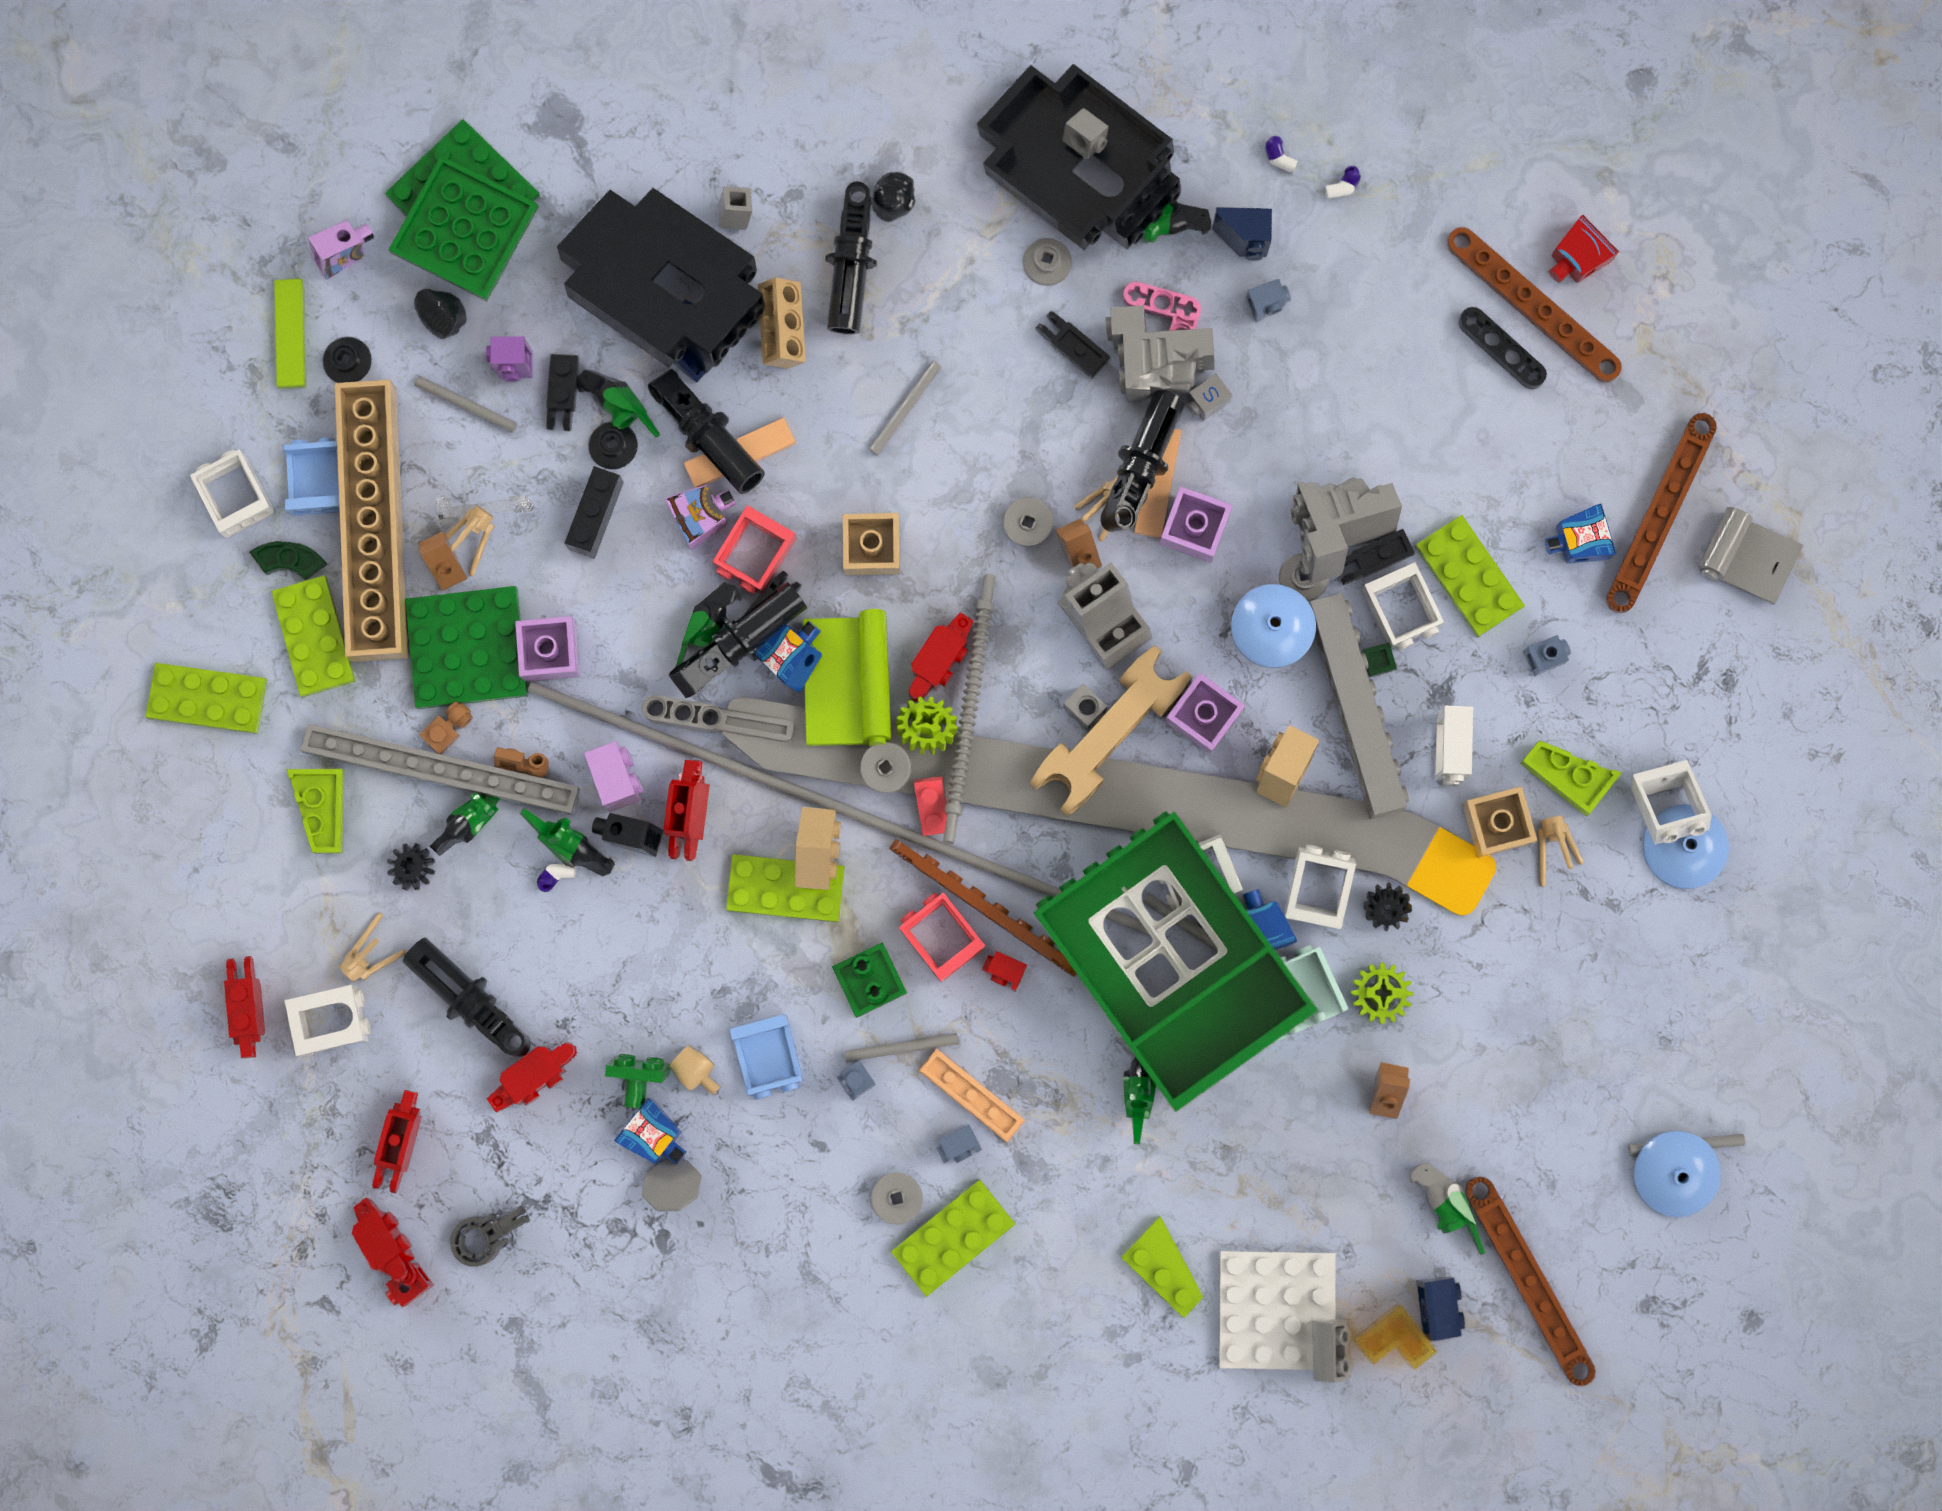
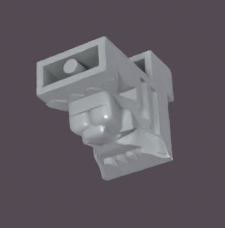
[1106,305,1215,402]
[1291,477,1402,584]
[1058,563,1152,670]

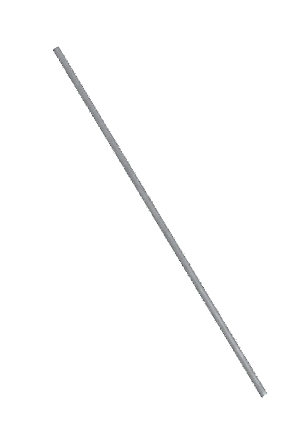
[528,681,1150,936]

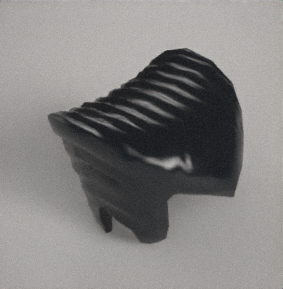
[414,289,467,339]

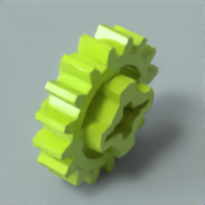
[896,696,957,755]
[1350,962,1414,1025]

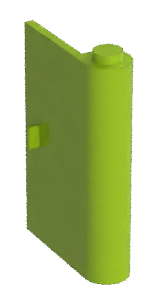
[803,609,891,747]

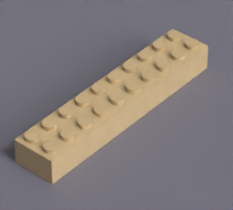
[335,380,408,662]

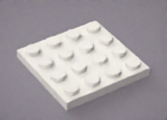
[1219,1251,1335,1370]

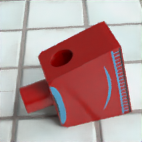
[1549,215,1619,283]

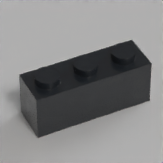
[564,466,624,559]

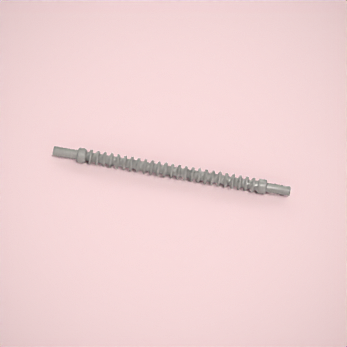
[943,574,995,844]

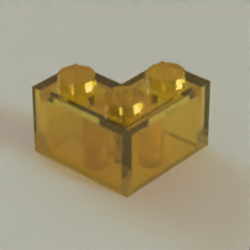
[1352,1304,1437,1370]

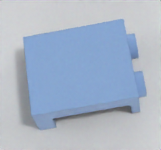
[283,438,340,516]
[730,1014,804,1100]

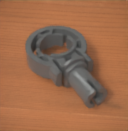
[450,1206,530,1267]

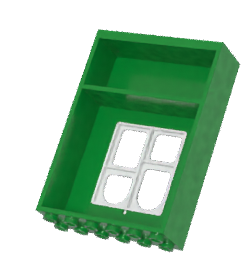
[1033,811,1318,1112]

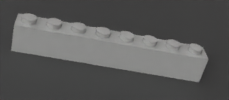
[1309,593,1409,820]

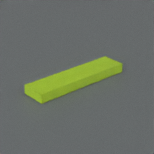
[274,279,306,389]

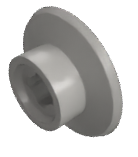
[1023,238,1072,286]
[1003,497,1053,546]
[1279,553,1329,602]
[860,742,911,793]
[871,1173,923,1225]

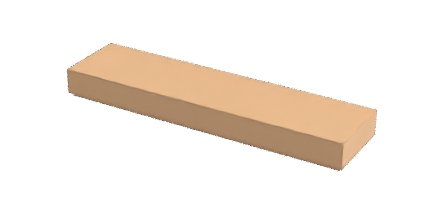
[684,418,796,488]
[1134,429,1181,538]
[919,1048,1025,1142]

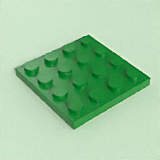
[385,119,540,216]
[388,156,539,301]
[405,586,528,709]

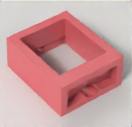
[712,505,797,594]
[899,892,986,983]

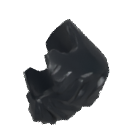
[871,172,916,222]

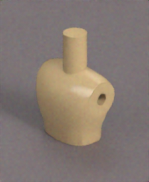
[669,1045,720,1095]

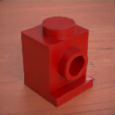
[982,951,1027,992]
[385,1262,434,1307]

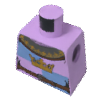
[308,221,374,280]
[665,485,736,550]

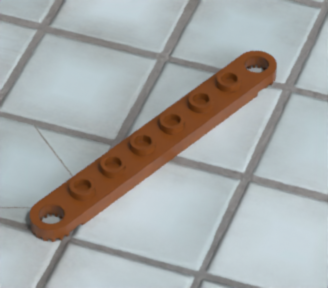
[1447,227,1622,383]
[1606,413,1717,613]
[889,839,1077,977]
[1465,1177,1596,1386]

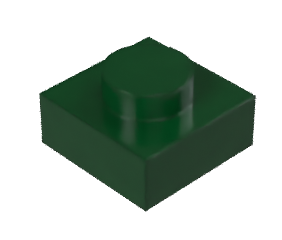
[1361,642,1397,678]

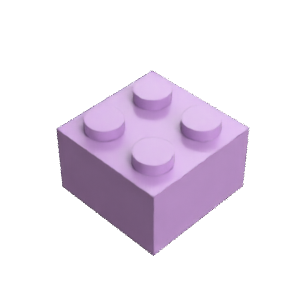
[1159,486,1233,563]
[515,616,580,682]
[1165,673,1245,755]
[584,741,644,812]

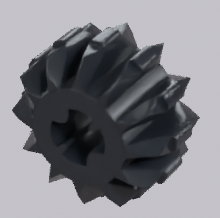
[387,843,436,891]
[1363,882,1412,932]

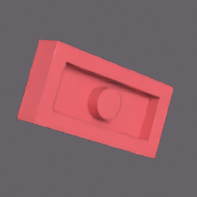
[914,776,947,836]

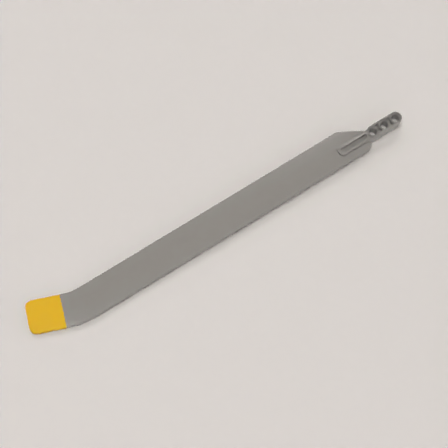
[642,695,1496,916]

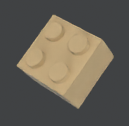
[843,513,900,575]
[1255,725,1320,808]
[1462,786,1538,858]
[795,807,841,890]

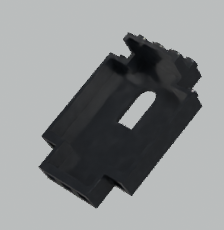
[977,64,1181,250]
[557,188,765,373]

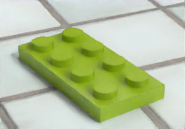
[1415,515,1525,638]
[271,575,356,698]
[145,663,267,734]
[726,854,845,923]
[891,1179,1015,1297]

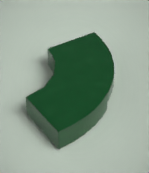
[249,541,328,581]

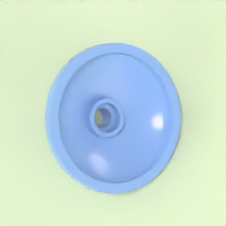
[1231,584,1316,668]
[1643,804,1729,889]
[1634,1131,1721,1217]

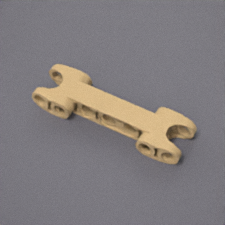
[1030,645,1193,816]

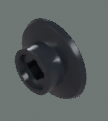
[323,337,372,383]
[588,421,638,470]

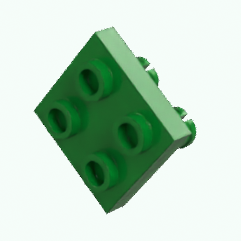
[832,942,908,1018]
[605,1054,670,1108]

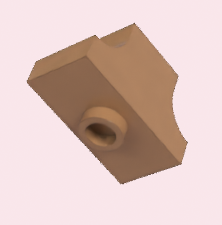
[1056,518,1102,568]
[418,531,467,591]
[1369,1062,1410,1119]

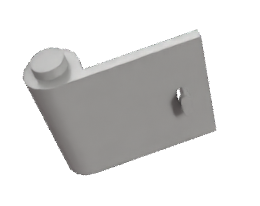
[1698,507,1803,605]

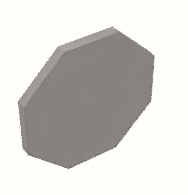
[642,1160,702,1211]

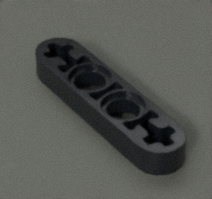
[1458,307,1547,390]

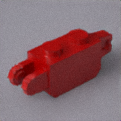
[909,613,974,702]
[663,760,710,861]
[224,956,265,1059]
[487,1042,578,1113]
[372,1090,422,1194]
[352,1198,417,1286]

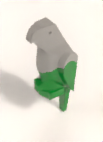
[1409,1162,1485,1255]

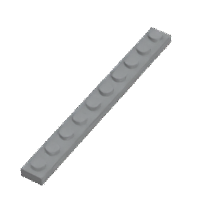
[300,724,580,816]

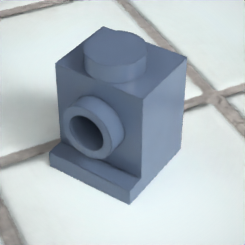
[1246,279,1291,322]
[1523,635,1571,676]
[837,1060,876,1101]
[936,1125,982,1163]

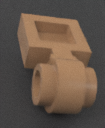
[419,701,473,755]
[494,747,549,778]

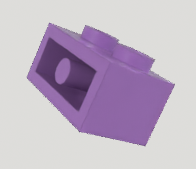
[486,336,533,382]

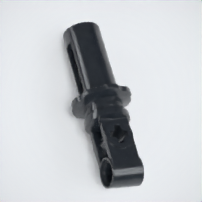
[825,181,877,334]
[647,369,765,494]
[1100,390,1185,532]
[668,582,807,698]
[402,937,531,1058]

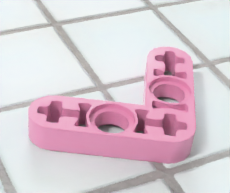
[1123,282,1201,331]

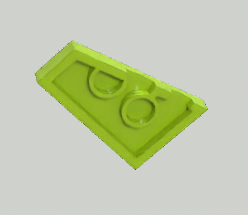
[1520,740,1622,817]
[286,769,344,854]
[1121,1216,1203,1318]

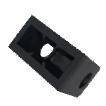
[592,813,664,857]

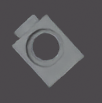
[1062,108,1109,159]
[1063,683,1107,730]

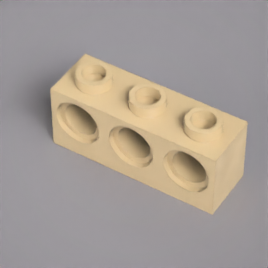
[758,277,806,369]

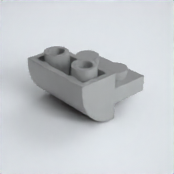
[1312,1319,1353,1382]

